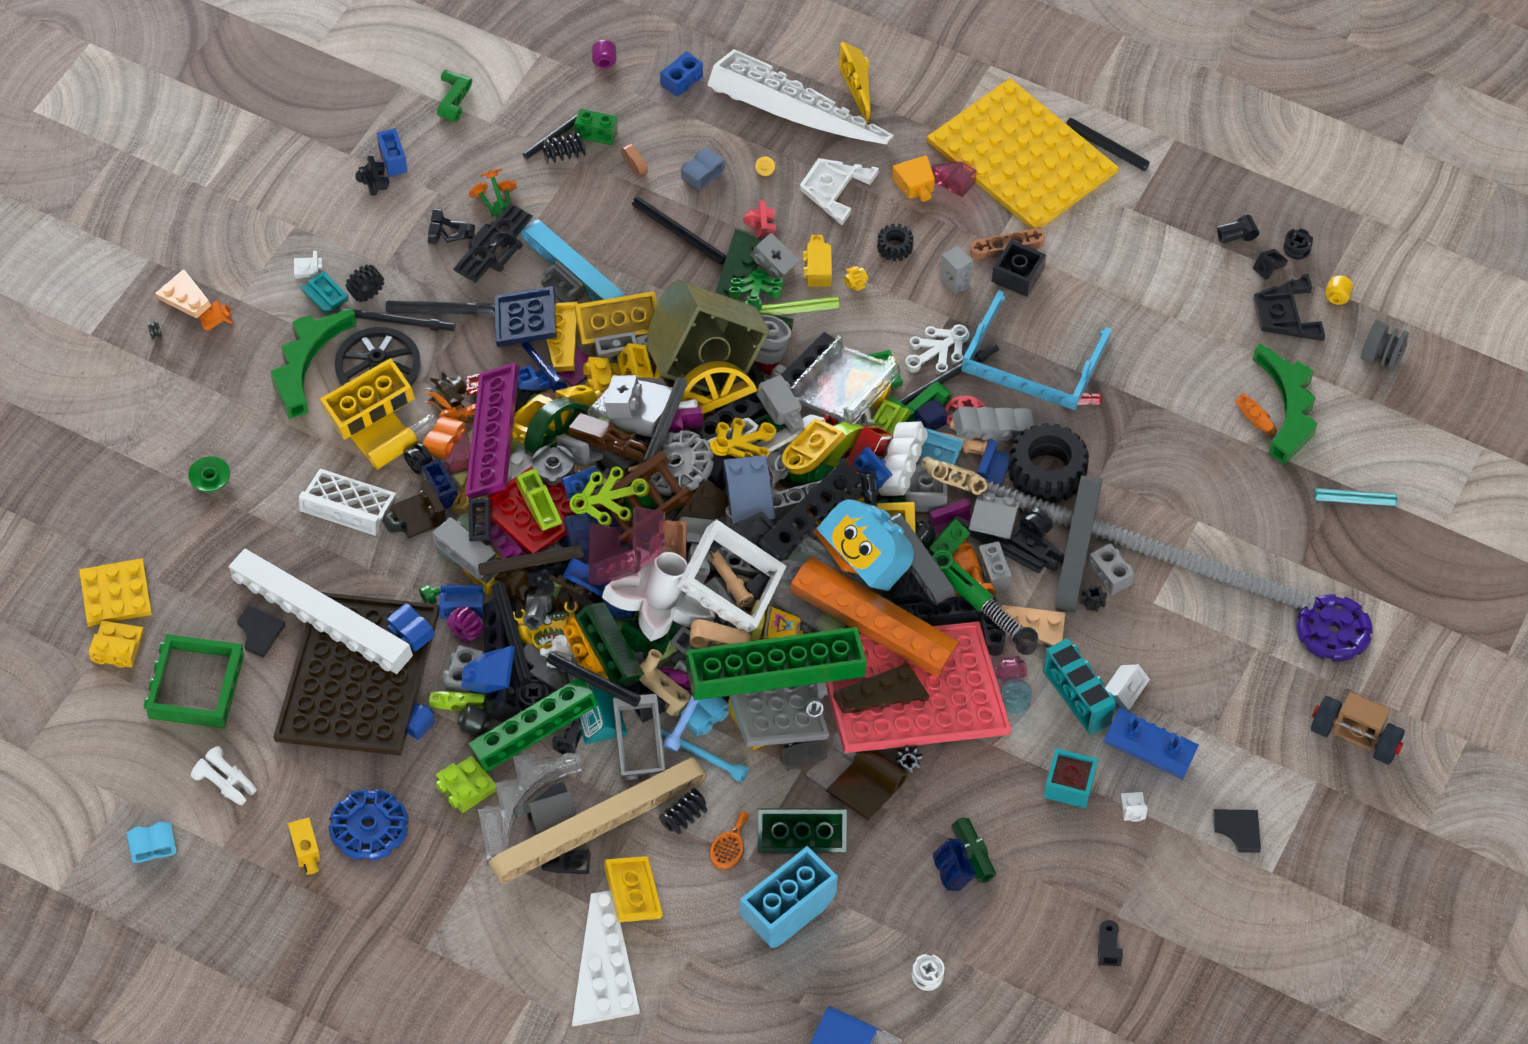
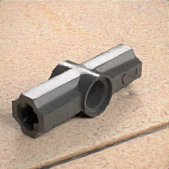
[523,582,555,630]

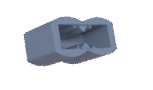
[681,148,725,191]

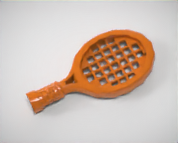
[710,811,749,870]

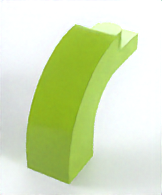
[821,422,864,468]

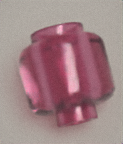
[995,656,1027,685]

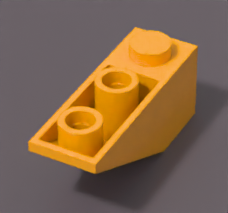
[562,617,609,680]

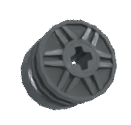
[1360,319,1409,371]

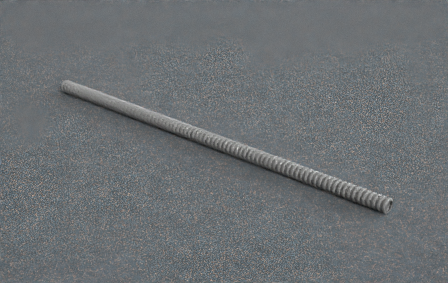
[829,424,1316,610]

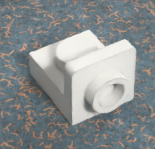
[294,251,322,279]
[1120,792,1148,822]

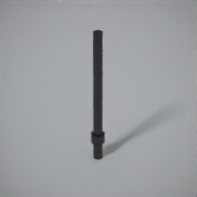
[336,307,456,331]
[899,343,999,405]

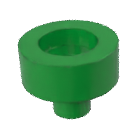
[419,584,441,604]

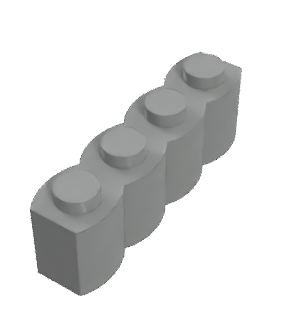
[952,407,1034,441]

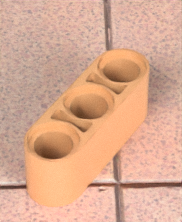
[689,619,751,648]

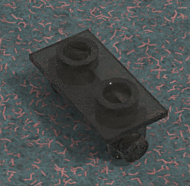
[780,740,828,771]

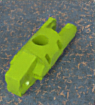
[429,691,485,711]

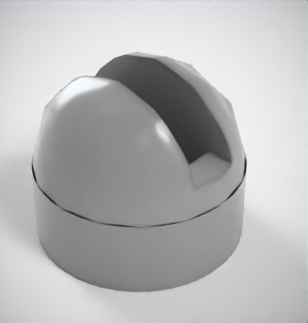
[805,698,824,717]

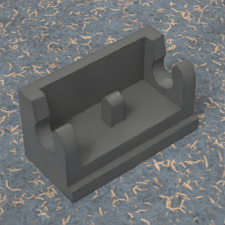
[541,260,584,303]

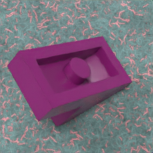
[668,407,702,433]

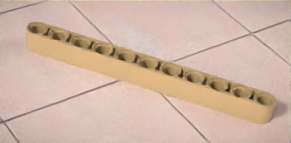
[489,758,707,883]

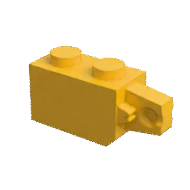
[803,235,832,287]

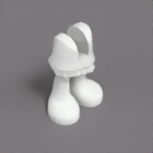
[191,746,257,806]

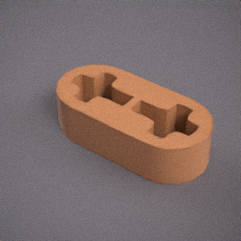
[621,144,648,177]

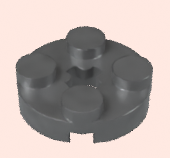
[532,445,574,486]

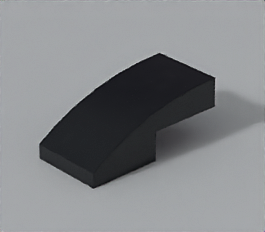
[541,850,591,874]

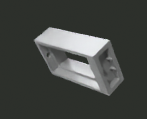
[613,694,665,782]

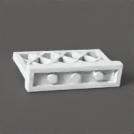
[299,469,396,536]

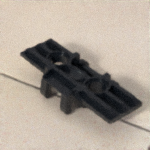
[453,203,533,283]

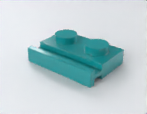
[301,271,349,315]

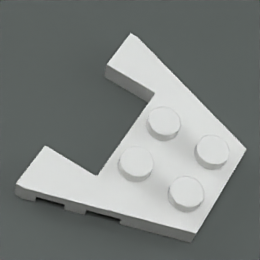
[800,158,879,225]

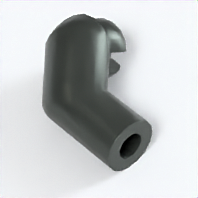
[383,512,408,533]

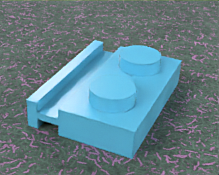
[920,428,964,465]

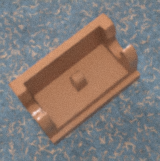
[658,520,686,560]

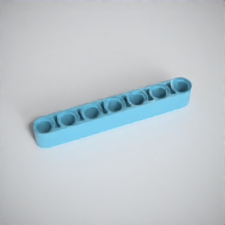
[521,219,625,301]

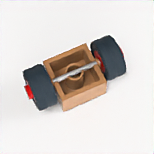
[1311,692,1405,765]

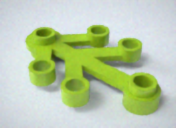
[570,467,649,526]

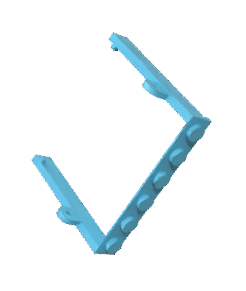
[961,290,1112,411]

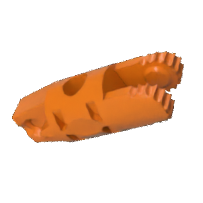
[1235,393,1277,437]

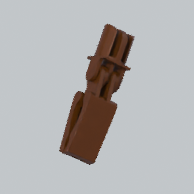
[568,413,649,463]

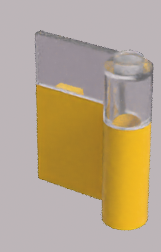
[350,400,438,470]

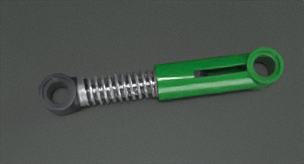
[932,550,1038,655]

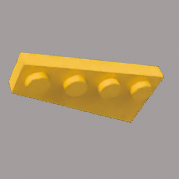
[546,302,578,372]

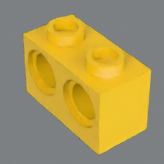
[617,343,654,378]

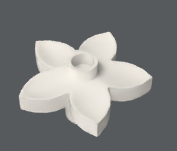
[602,547,715,641]

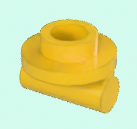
[755,156,776,176]

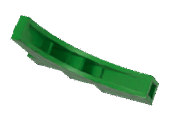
[270,308,356,419]
[1253,343,1318,465]

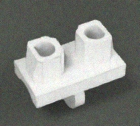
[540,635,576,672]

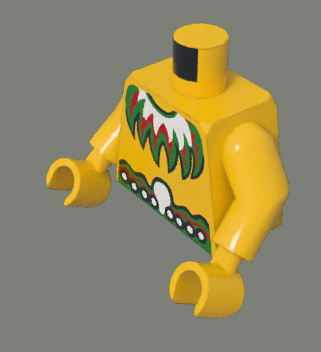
[513,601,579,658]

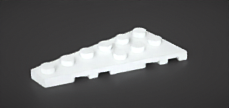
[572,890,640,1027]

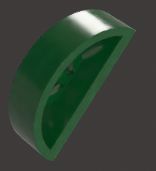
[524,398,600,457]

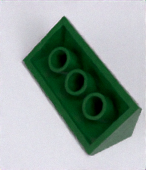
[757,808,847,852]

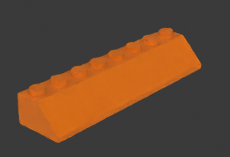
[790,556,959,678]

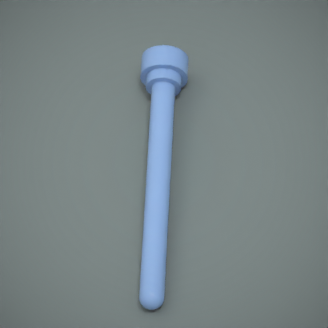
[662,694,699,753]

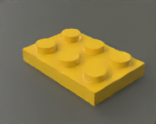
[604,856,663,923]

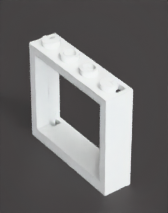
[677,519,786,633]

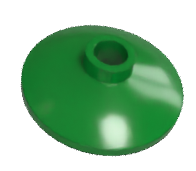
[188,456,230,492]

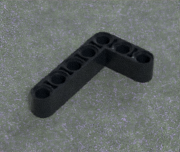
[899,594,1006,656]

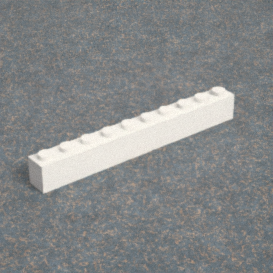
[229,549,413,674]

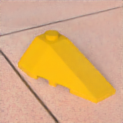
[839,42,870,124]

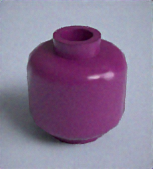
[592,40,617,69]

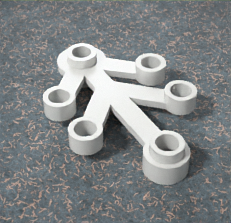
[905,324,970,376]

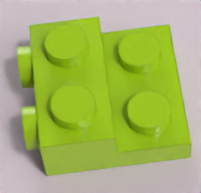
[435,756,498,814]

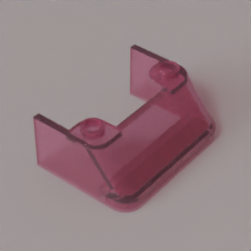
[588,507,666,586]

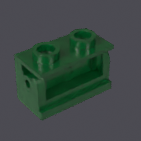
[620,616,671,659]

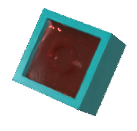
[1043,748,1098,808]

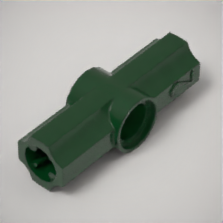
[951,817,996,883]

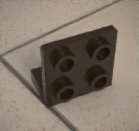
[391,478,446,538]
[548,575,601,615]

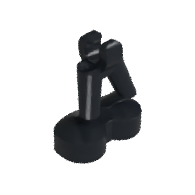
[428,208,475,244]

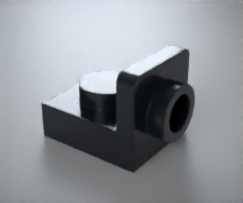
[1253,249,1288,279]
[552,721,582,755]

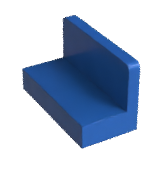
[977,439,1010,486]
[563,557,609,596]

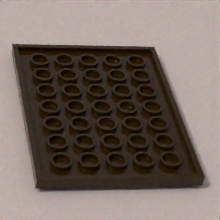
[273,592,440,756]

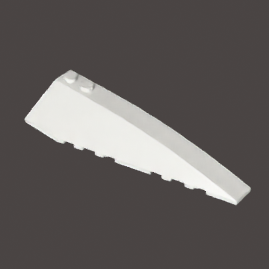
[707,49,894,144]

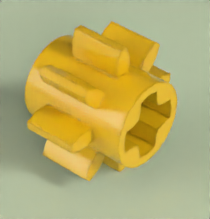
[844,266,868,291]

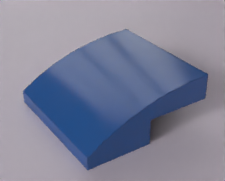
[518,365,561,390]

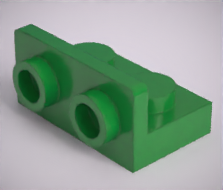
[927,519,970,563]

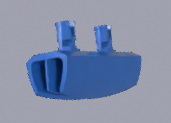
[1103,708,1199,780]

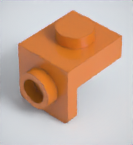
[199,300,233,331]

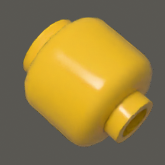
[1325,275,1354,305]

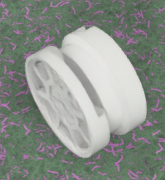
[912,954,945,991]

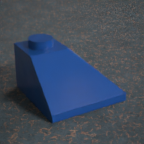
[461,645,515,694]

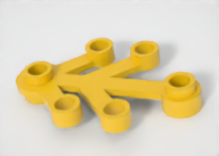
[709,418,776,459]

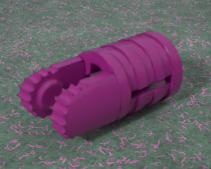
[657,666,691,690]

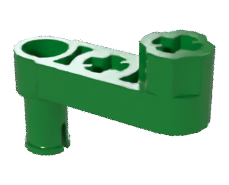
[437,69,472,123]
[887,382,953,422]

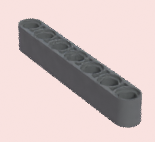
[1055,475,1102,613]

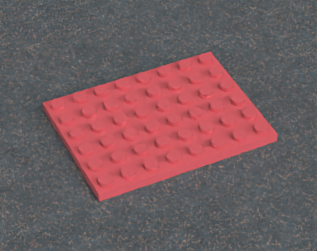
[826,622,1012,753]

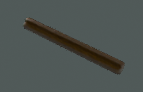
[478,545,584,576]

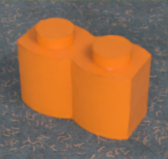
[423,416,468,460]

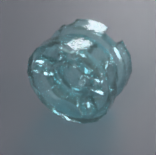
[1001,679,1032,714]

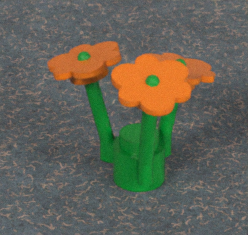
[469,168,517,219]

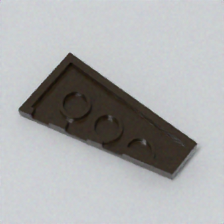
[655,479,729,546]
[833,663,930,714]

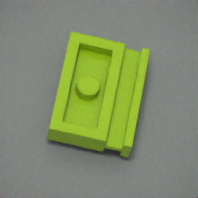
[872,400,911,434]

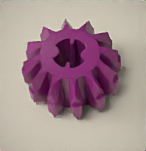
[447,606,484,643]

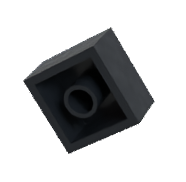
[991,240,1046,297]

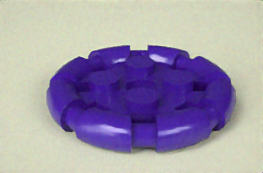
[1296,594,1373,662]

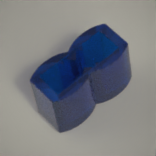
[933,838,975,891]

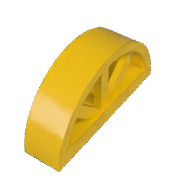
[680,361,758,414]

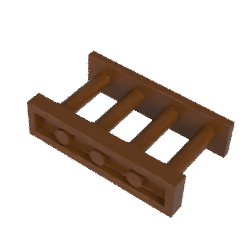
[596,450,694,544]

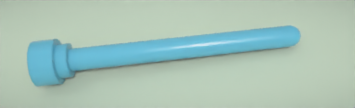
[661,728,749,783]

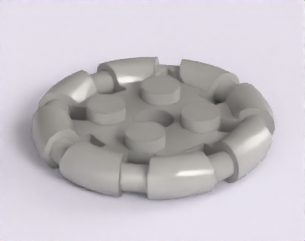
[640,430,714,496]

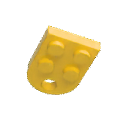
[782,418,846,474]

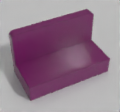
[928,498,972,537]

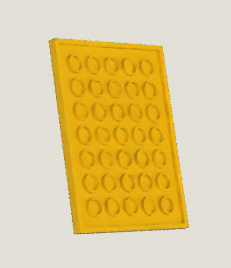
[927,78,1119,229]

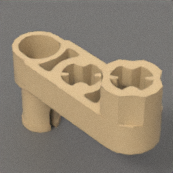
[921,456,988,495]
[639,649,691,717]

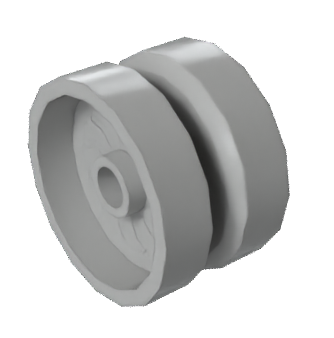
[754,314,791,364]

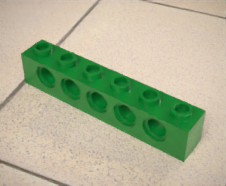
[469,678,598,773]

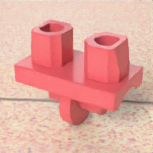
[743,200,776,240]

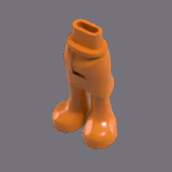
[952,539,996,597]

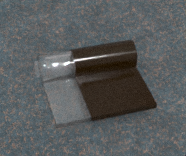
[805,731,908,820]

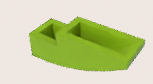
[515,468,562,531]

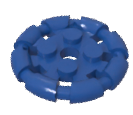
[328,789,409,861]

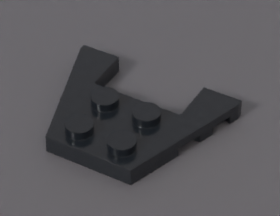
[1253,274,1325,341]
[709,512,786,601]

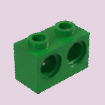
[575,109,618,146]

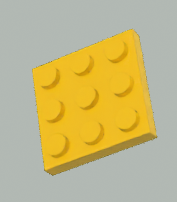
[79,558,152,627]

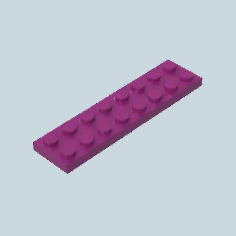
[465,362,519,499]

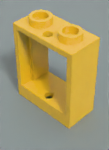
[512,394,569,445]

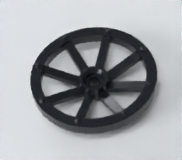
[335,327,421,386]

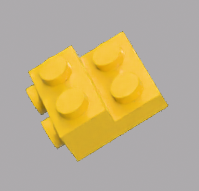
[583,357,621,396]
[89,621,144,668]

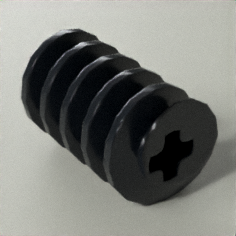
[543,133,586,164]
[659,788,708,834]

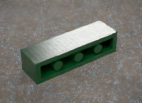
[575,602,645,688]

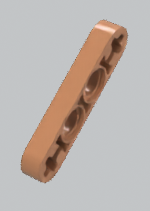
[970,228,1045,260]

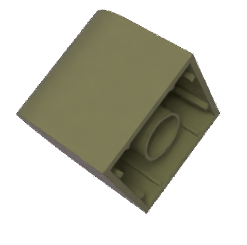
[648,280,770,393]

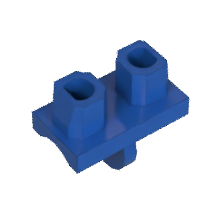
[853,447,893,489]
[561,466,603,499]

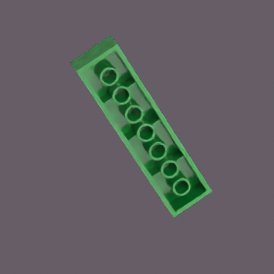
[686,627,867,701]

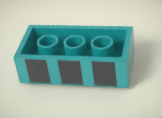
[1043,638,1116,735]

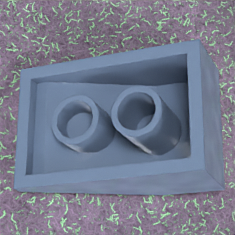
[723,455,775,524]

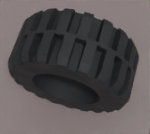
[1008,423,1089,503]

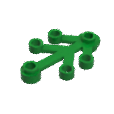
[729,269,783,311]

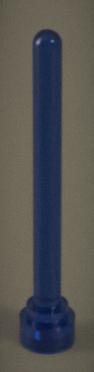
[522,342,567,394]

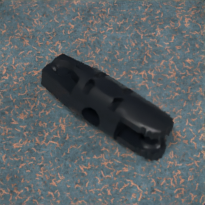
[528,561,569,587]

